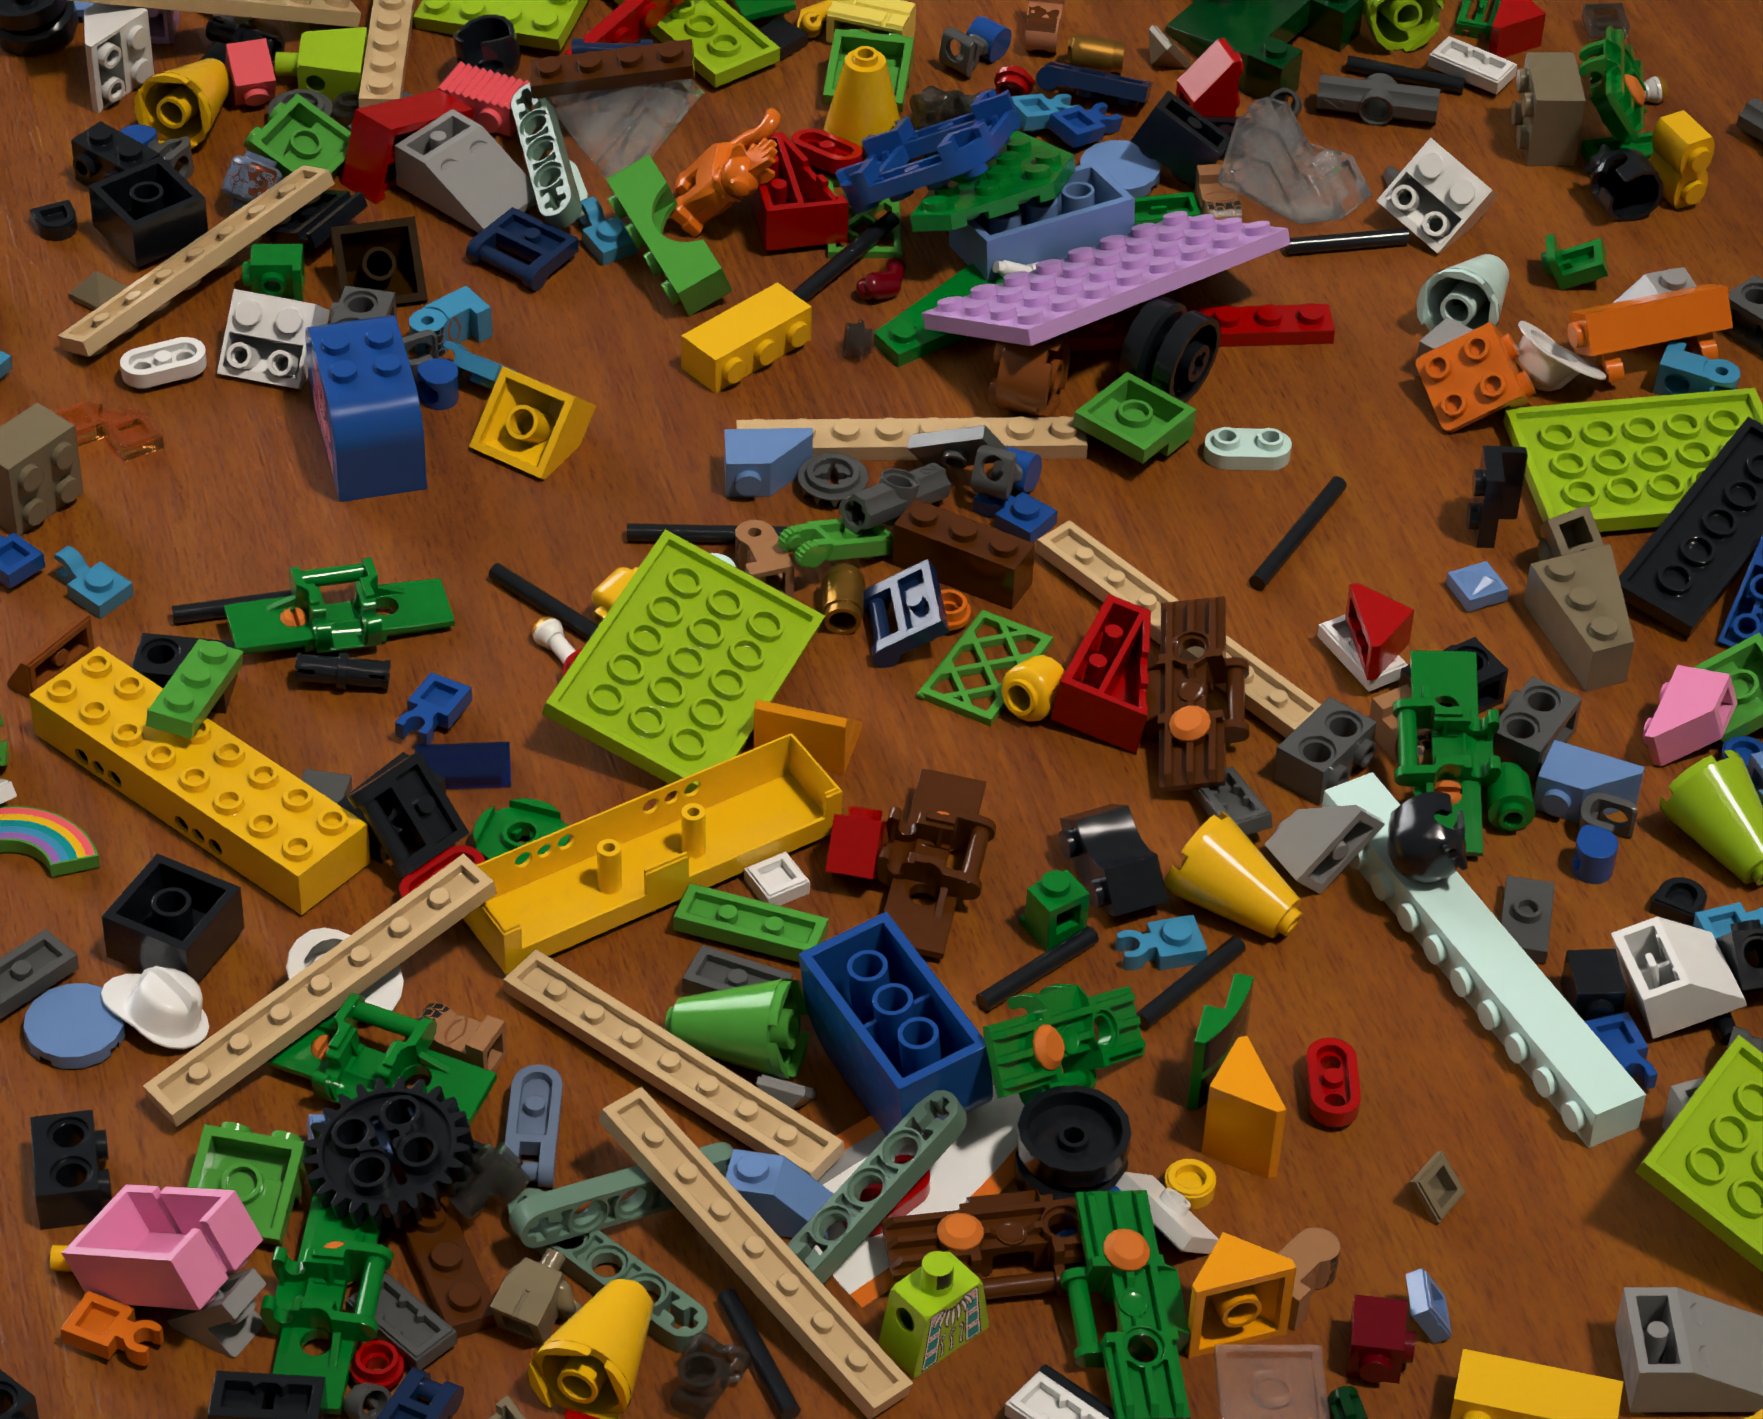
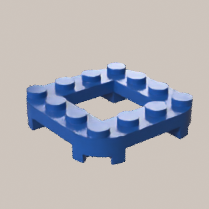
[836,89,1021,214]

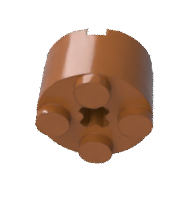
[988,334,1071,417]

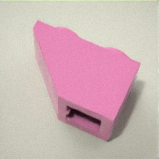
[1643,665,1738,766]

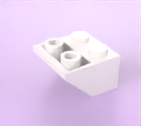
[84,3,154,113]
[1376,137,1499,254]
[217,289,330,390]
[1611,916,1747,1039]

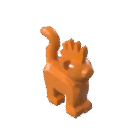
[670,108,782,237]

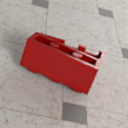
[341,89,474,204]
[748,132,849,251]
[1051,594,1151,754]

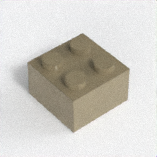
[1511,52,1586,166]
[0,402,84,536]

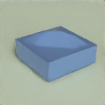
[1446,561,1509,612]
[1405,1268,1452,1344]

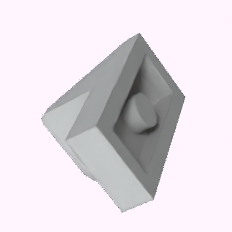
[167,1268,267,1358]

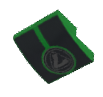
[1187,973,1254,1111]

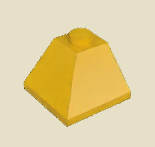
[469,366,597,480]

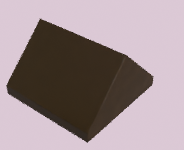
[330,216,428,305]

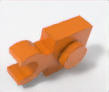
[60,1291,164,1366]

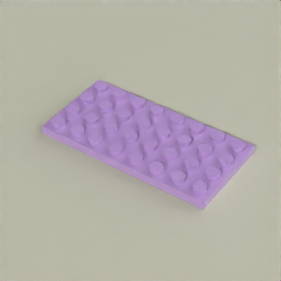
[922,211,1291,346]

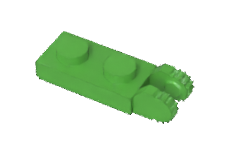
[777,518,893,568]

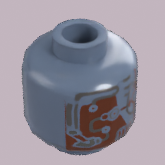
[221,150,282,210]

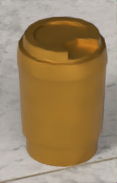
[1066,34,1125,74]
[821,563,866,635]

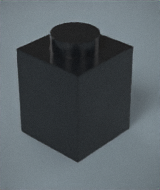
[1560,949,1627,1021]

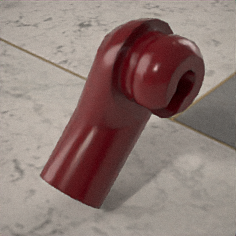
[856,258,906,301]

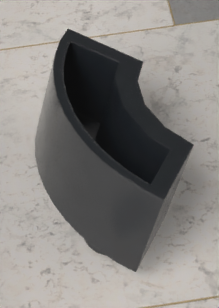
[1058,804,1168,917]

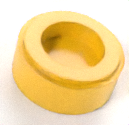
[1164,1159,1216,1210]

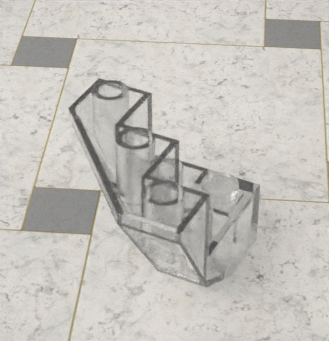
[550,79,705,179]
[1218,97,1372,224]

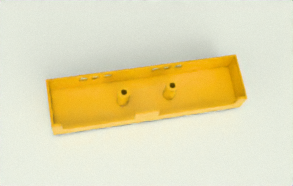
[29,646,370,915]
[463,733,843,975]

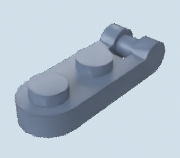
[501,1064,563,1188]

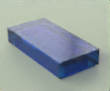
[415,742,511,789]

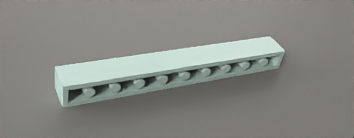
[1322,772,1646,1148]

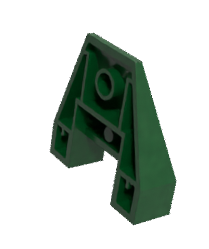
[1165,0,1364,104]

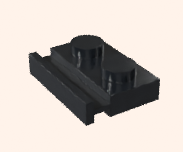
[267,190,368,249]

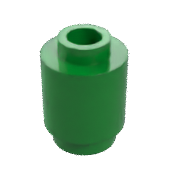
[1483,762,1536,831]

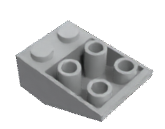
[394,109,537,233]
[1615,1287,1763,1412]

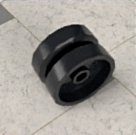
[0,0,79,56]
[1119,295,1221,403]
[1014,1085,1131,1200]

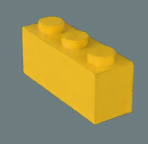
[681,282,812,394]
[1450,1349,1623,1419]

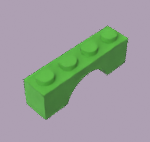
[606,154,732,316]

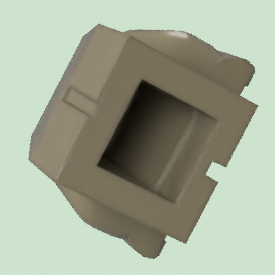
[1538,505,1604,561]
[490,1248,583,1345]

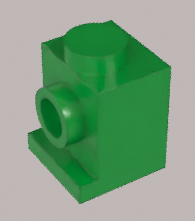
[242,244,305,302]
[1019,869,1090,951]

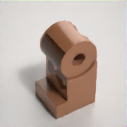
[1025,0,1065,53]

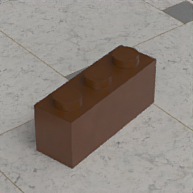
[892,499,1035,610]

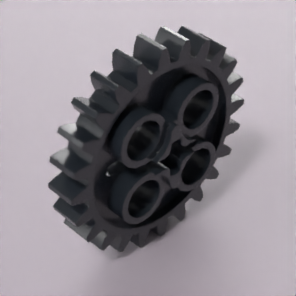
[303,1076,474,1230]

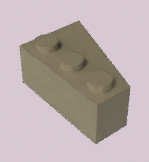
[1523,544,1634,692]

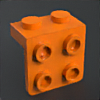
[1416,322,1536,433]

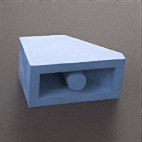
[724,428,813,497]
[1534,740,1645,823]
[725,1149,833,1240]

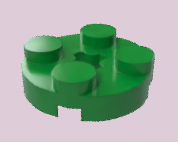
[473,798,570,865]

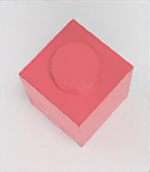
[225,38,276,106]

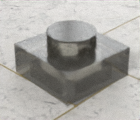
[1582,3,1630,40]

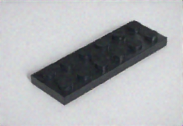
[1619,417,1763,638]

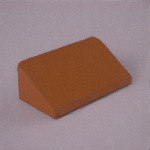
[7,612,94,698]

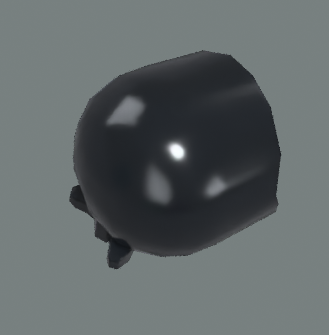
[453,14,521,77]
[1583,144,1663,221]
[1387,791,1467,884]

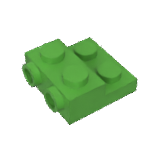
[823,29,915,113]
[244,93,351,178]
[1073,372,1197,464]
[1693,632,1763,745]
[187,1122,308,1246]

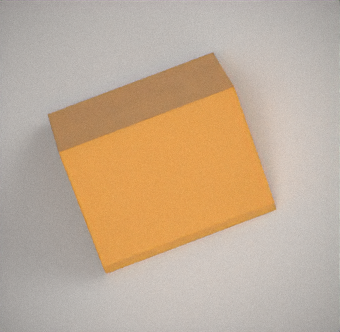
[754,699,863,775]
[1201,1036,1286,1179]
[1185,1232,1297,1359]

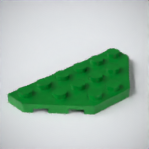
[910,130,1076,232]

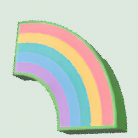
[0,806,100,877]

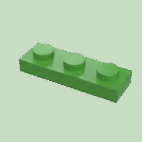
[146,639,243,739]
[673,883,829,962]

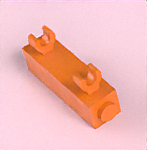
[1567,284,1733,382]

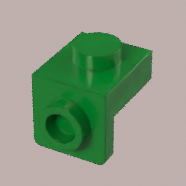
[1541,233,1608,290]

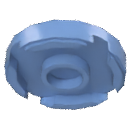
[1080,140,1161,198]
[24,983,126,1069]

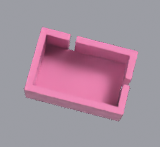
[61,1184,263,1310]

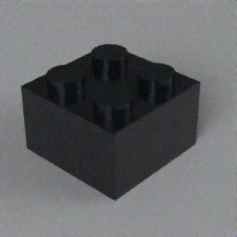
[88,156,208,268]
[101,853,245,984]

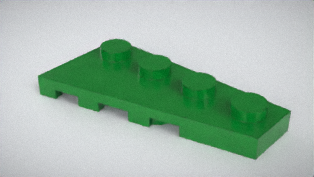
[873,263,1004,367]

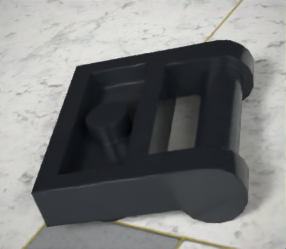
[347,751,469,880]

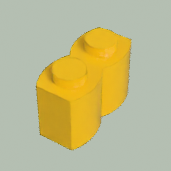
[1649,110,1715,210]

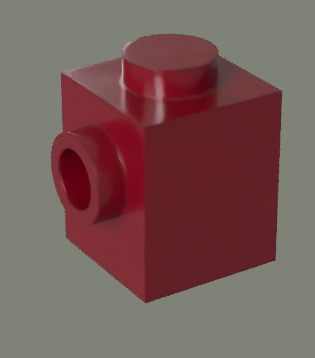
[1346,1294,1416,1384]

